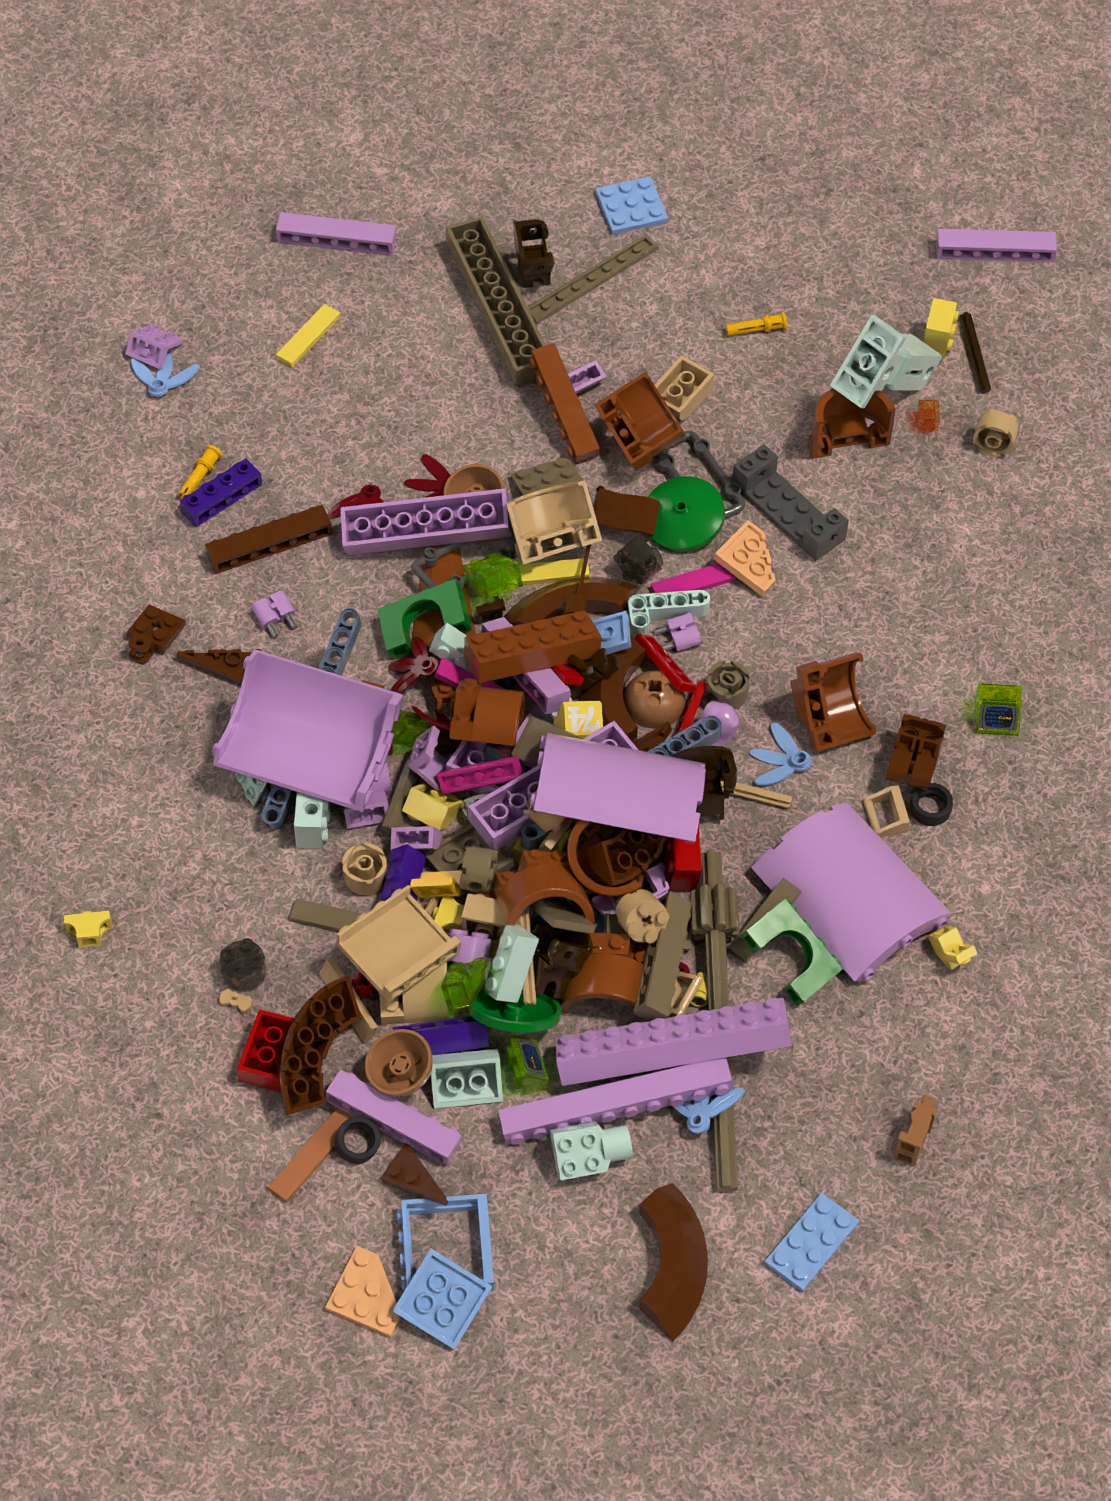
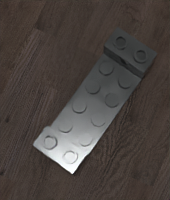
[732,444,849,561]

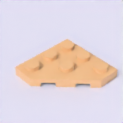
[713,520,776,596]
[325,1246,401,1338]

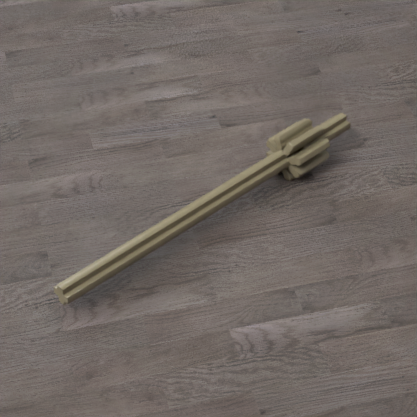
[689,849,740,1193]

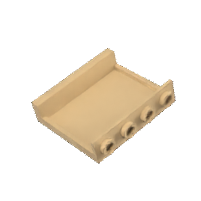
[336,885,461,1003]

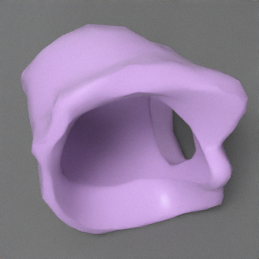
[692,701,739,746]

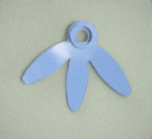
[131,353,200,397]
[749,723,812,785]
[673,1088,745,1134]

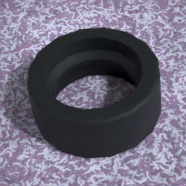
[910,783,953,826]
[335,1116,381,1164]

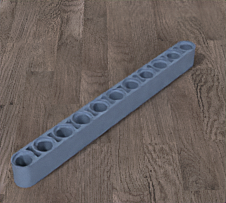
[262,608,362,830]
[521,716,722,851]

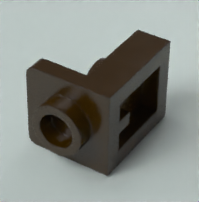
[476,592,506,625]

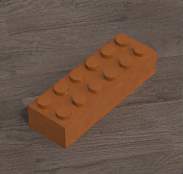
[464,610,601,683]

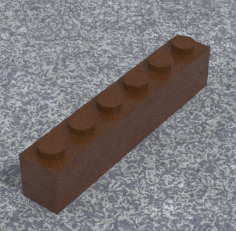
[205,505,333,574]

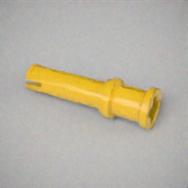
[725,312,787,337]
[178,445,222,499]

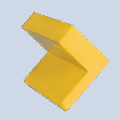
[410,870,462,898]

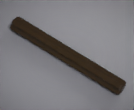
[960,312,991,394]

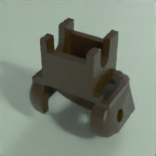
[513,219,555,288]
[671,746,737,820]
[531,922,593,999]

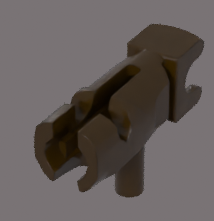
[565,648,619,700]

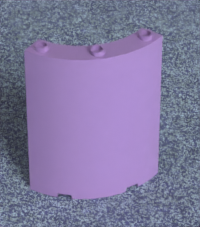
[212,649,403,812]
[530,733,705,844]
[751,803,952,981]

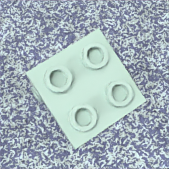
[236,772,270,807]

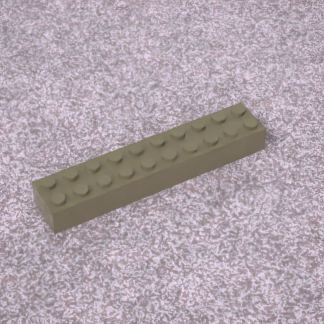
[446,216,546,386]

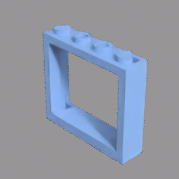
[397,1194,494,1291]

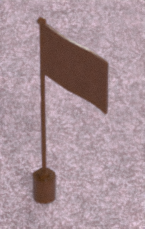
[563,485,660,615]

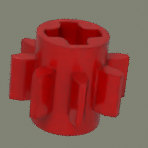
[352,972,379,1001]

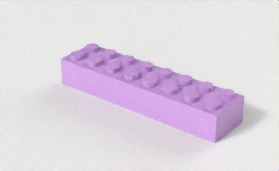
[341,488,512,555]
[468,721,638,850]

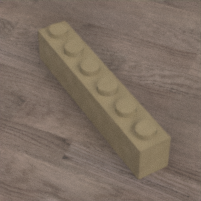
[633,891,692,1021]

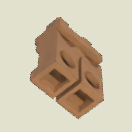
[893,1095,937,1167]

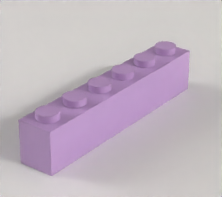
[276,212,397,255]
[936,229,1057,262]
[481,617,571,714]
[326,1070,462,1167]

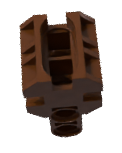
[885,713,947,791]

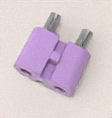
[251,591,298,638]
[654,612,702,652]

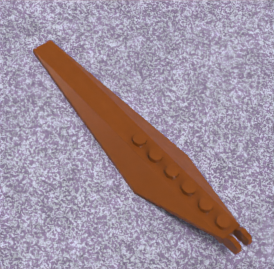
[413,544,476,714]

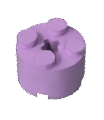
[447,928,492,967]

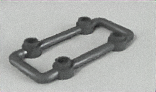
[656,431,746,518]
[411,536,518,589]

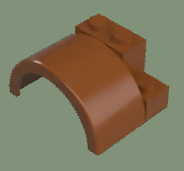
[594,372,686,471]
[807,388,896,459]
[790,652,876,752]
[449,678,525,746]
[567,819,645,896]
[493,850,594,925]
[560,933,647,1013]

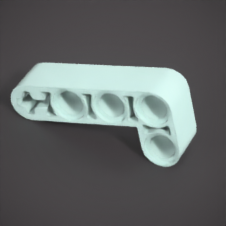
[628,590,710,637]

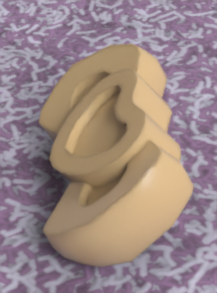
[219,989,253,1014]

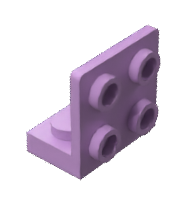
[125,324,183,369]
[408,725,448,792]

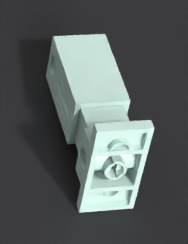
[830,315,943,408]

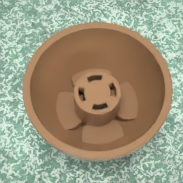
[444,464,505,495]
[623,671,686,729]
[365,1029,433,1097]

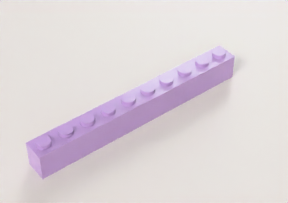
[498,1058,733,1145]

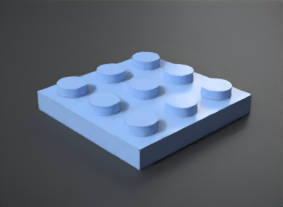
[595,176,668,235]
[392,1248,493,1349]

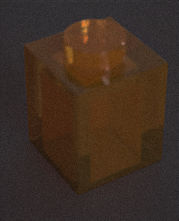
[917,400,940,432]

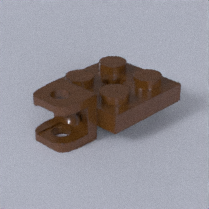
[127,604,186,665]

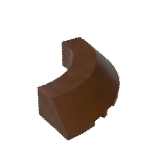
[504,577,640,626]
[579,636,645,742]
[586,827,666,887]
[280,975,362,1116]
[639,1183,708,1342]

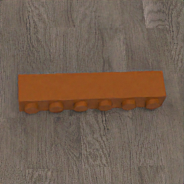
[529,343,600,464]

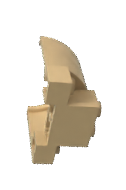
[506,480,602,565]
[379,962,450,1025]

